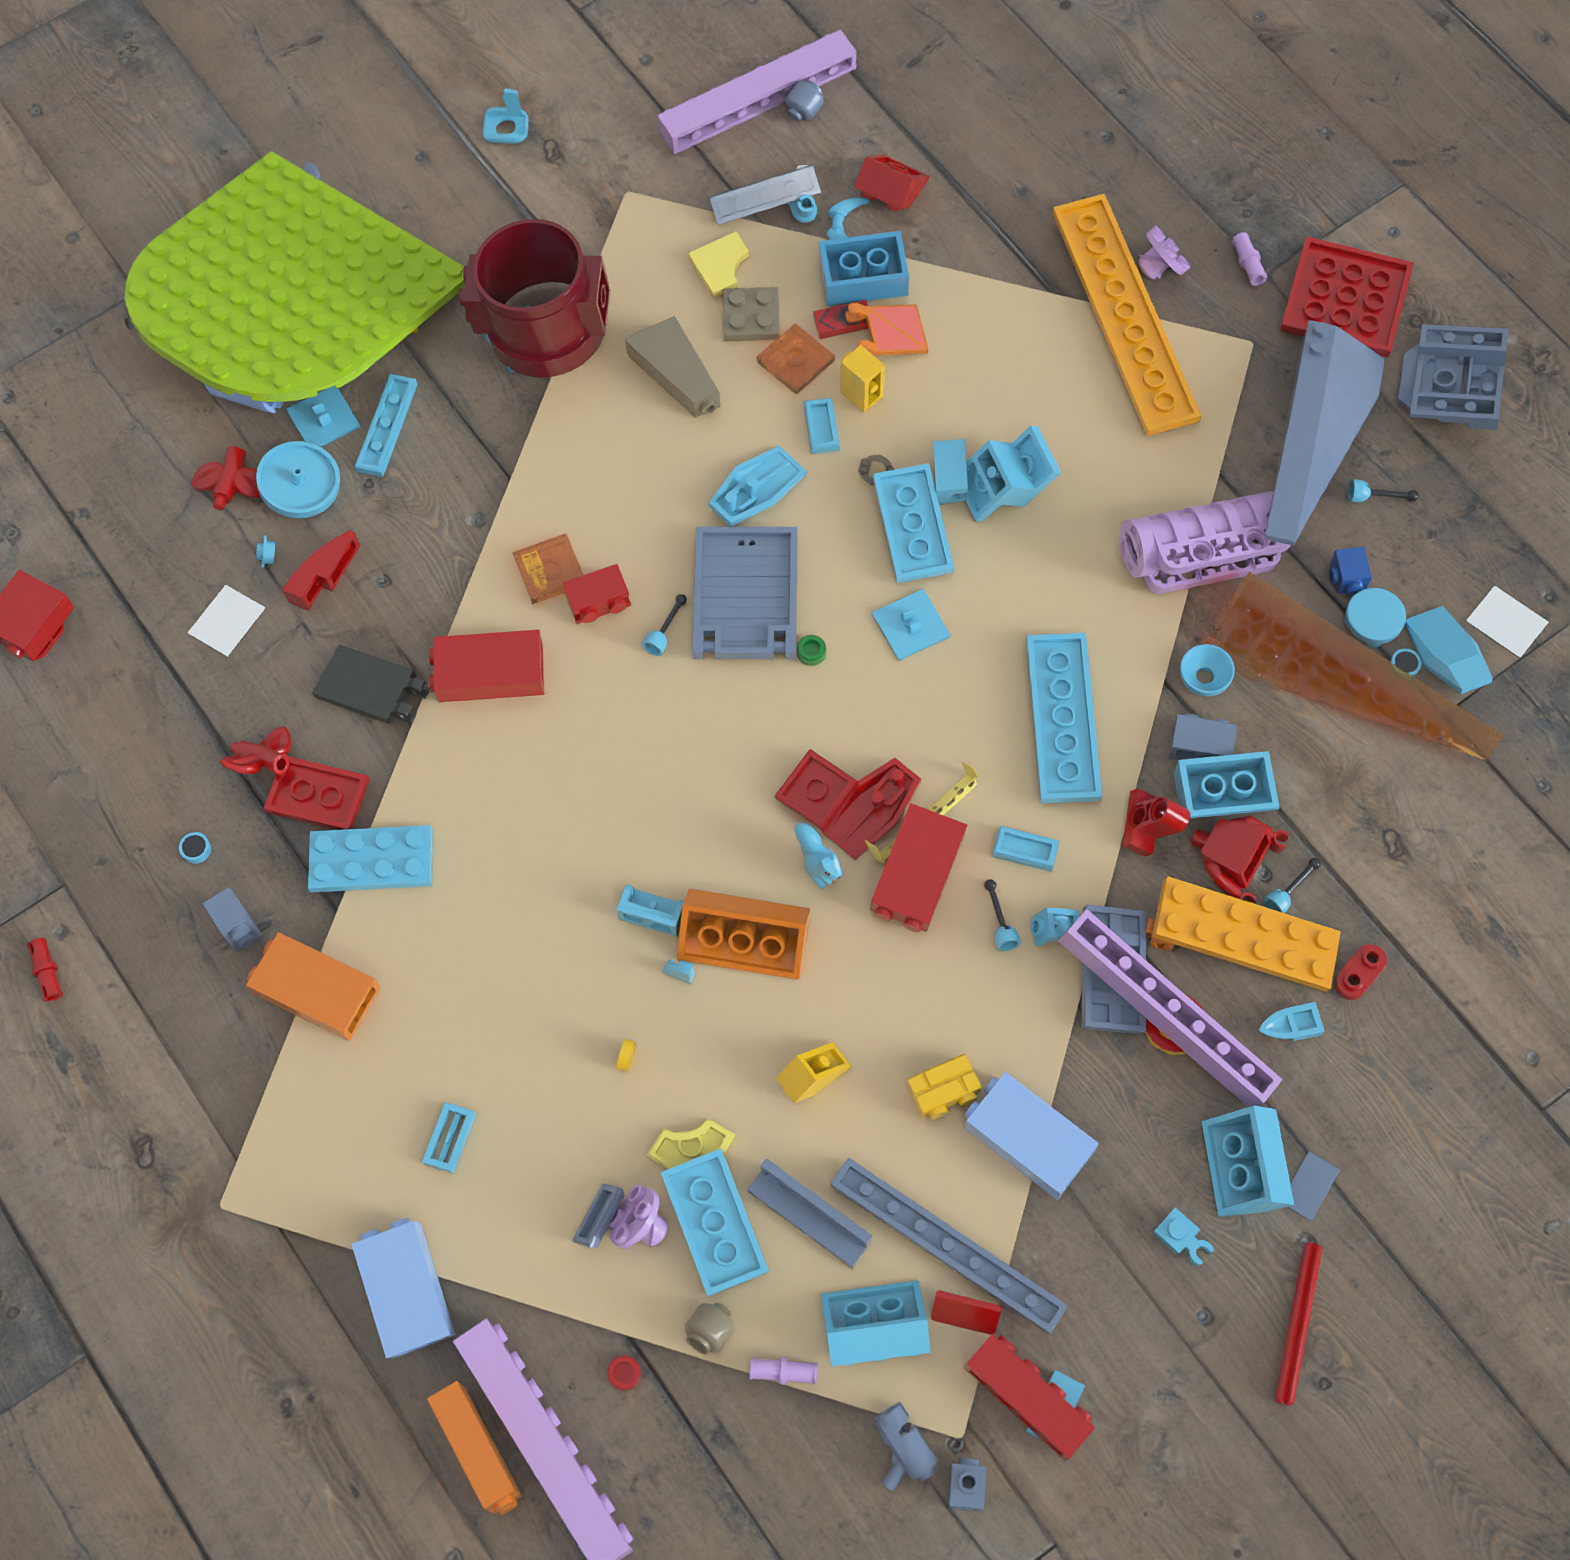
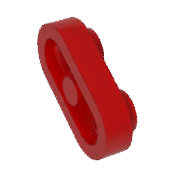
[1334,944,1387,1000]

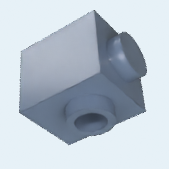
[948,1458,986,1512]

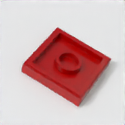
[774,749,859,831]

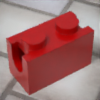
[562,564,631,624]

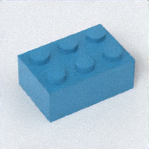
[819,231,909,306]

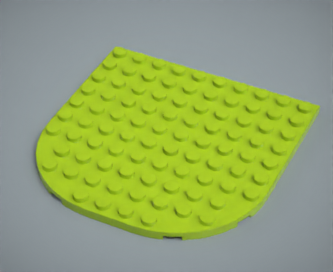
[125,151,465,402]

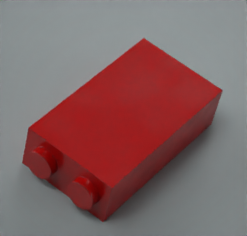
[429,629,545,703]
[870,803,968,932]

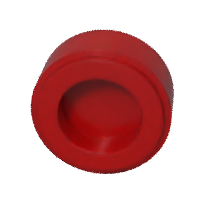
[607,1356,641,1391]

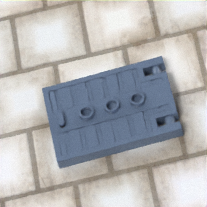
[692,527,797,659]

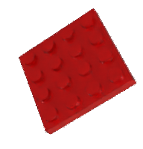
[1280,236,1414,358]

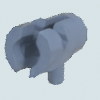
[873,1402,938,1490]

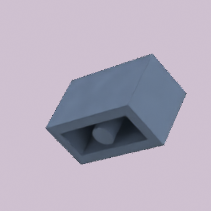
[1169,714,1237,760]
[203,887,262,952]

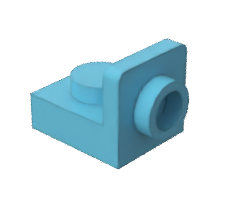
[1031,907,1079,947]

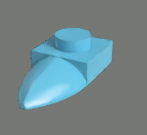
[1259,1002,1325,1042]

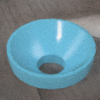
[1180,644,1235,697]

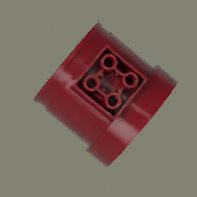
[459,219,611,378]

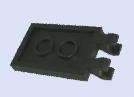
[312,644,430,724]

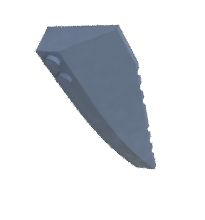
[1264,320,1385,546]

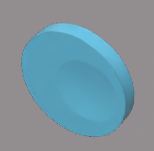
[256,441,340,518]

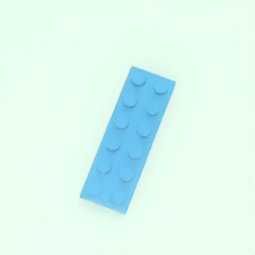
[1026,633,1102,804]

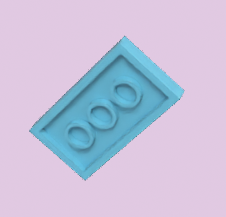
[873,463,954,583]
[308,825,433,893]
[661,1148,769,1297]

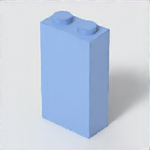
[964,1072,1099,1200]
[352,1218,456,1359]

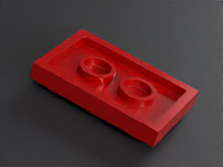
[263,756,370,830]

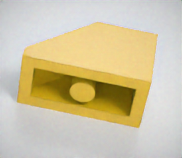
[775,1042,852,1103]

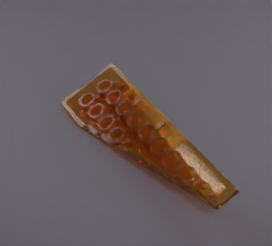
[1200,571,1504,761]

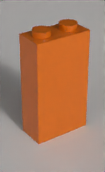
[246,932,381,1041]
[427,1381,523,1515]

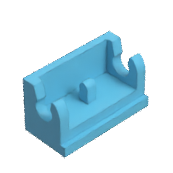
[934,439,968,505]
[616,885,684,937]

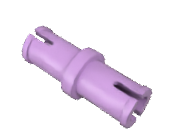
[1232,233,1268,286]
[749,1357,818,1385]

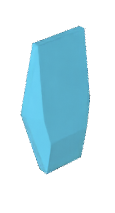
[709,446,807,527]
[1405,606,1493,694]

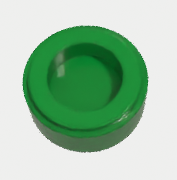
[797,635,826,666]

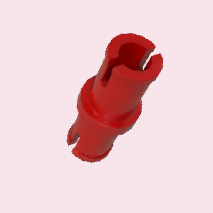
[26,938,63,1002]

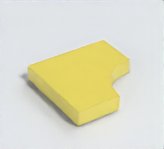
[688,232,749,299]
[647,1118,735,1169]

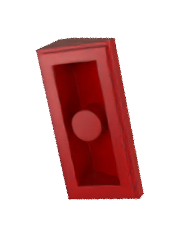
[931,1290,1002,1335]

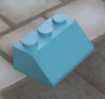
[1173,751,1280,818]
[1201,1106,1294,1217]
[821,1280,931,1366]

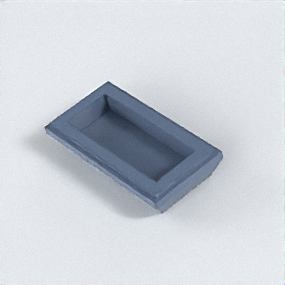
[573,1183,624,1248]

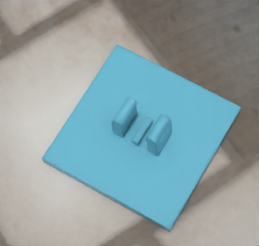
[286,386,360,447]
[872,589,951,661]

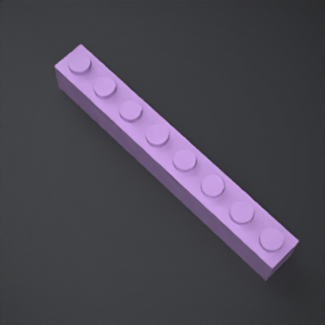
[657,29,856,154]
[1058,909,1283,1107]
[453,1318,634,1560]

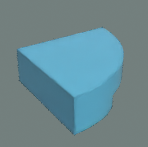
[662,960,695,984]

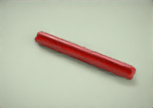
[1275,1242,1322,1406]

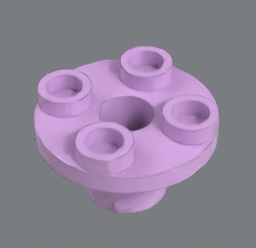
[1138,226,1191,280]
[609,1184,668,1249]

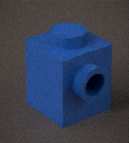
[1329,547,1372,595]

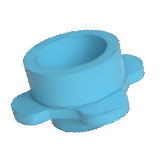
[256,535,275,569]

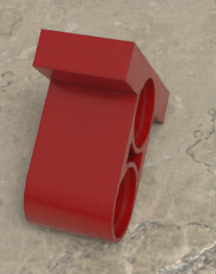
[1122,788,1190,857]

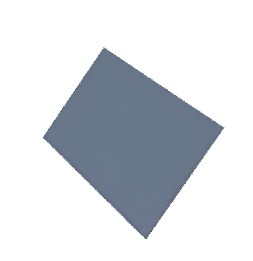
[1287,1152,1340,1221]

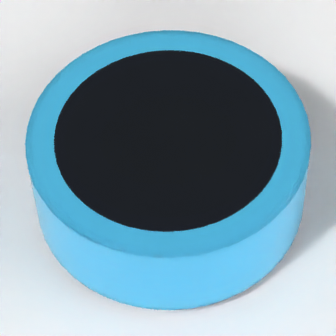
[1389,649,1422,680]
[179,832,212,864]

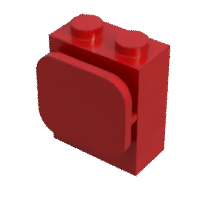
[0,569,75,662]

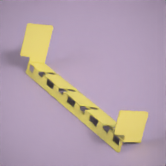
[864,761,978,867]

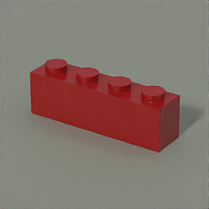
[964,1334,1096,1462]

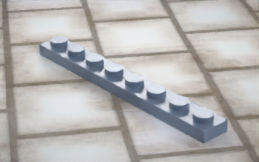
[830,1157,1068,1335]

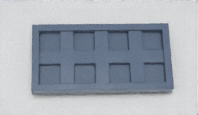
[1082,905,1146,1035]

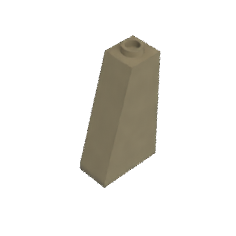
[625,316,721,418]

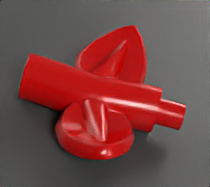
[191,446,261,511]
[220,726,291,775]

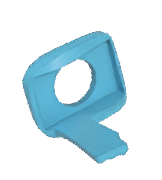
[483,89,528,143]

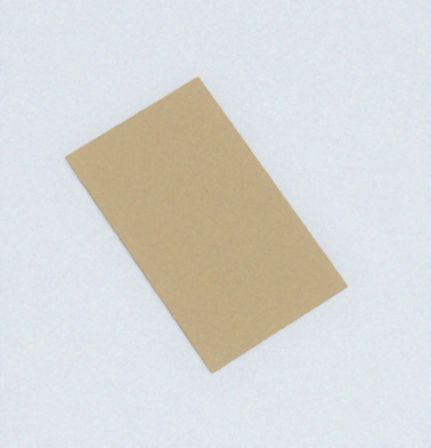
[220,192,1253,1439]

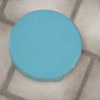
[1343,588,1406,648]

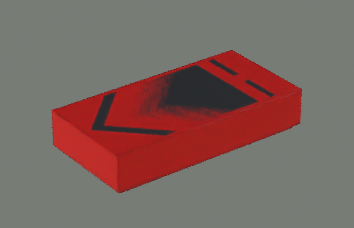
[813,300,868,339]

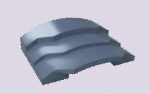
[1398,324,1509,430]

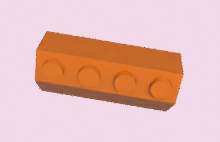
[677,888,811,980]

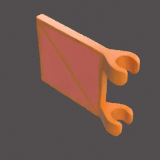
[845,303,929,356]

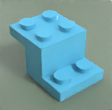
[964,425,1061,522]

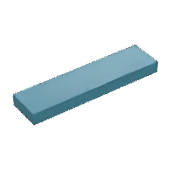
[355,374,418,477]

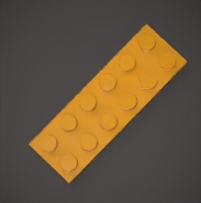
[1152,876,1341,992]

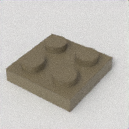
[723,287,780,341]

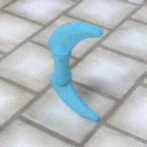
[827,198,869,240]

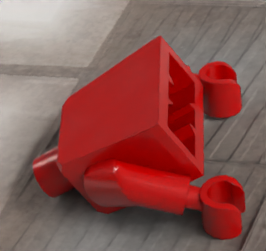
[1192,816,1289,904]

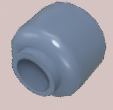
[785,80,824,122]

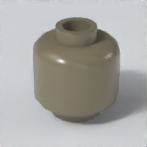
[685,1302,734,1354]

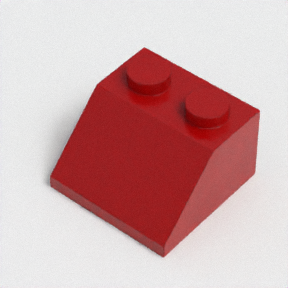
[854,154,930,212]

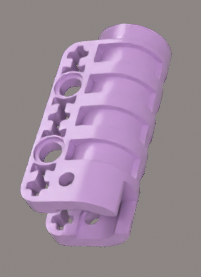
[1119,491,1291,594]

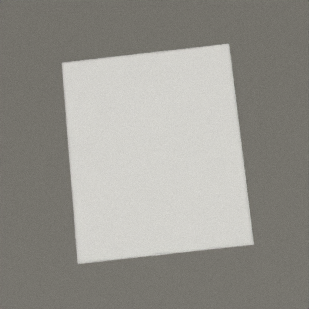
[188,585,265,656]
[1466,586,1549,658]

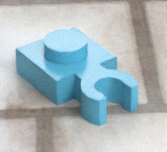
[1153,1207,1214,1267]

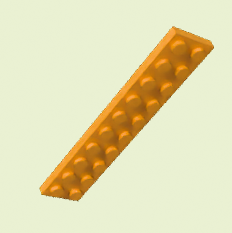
[1053,194,1201,436]

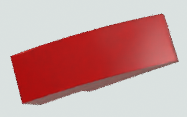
[282,530,360,611]

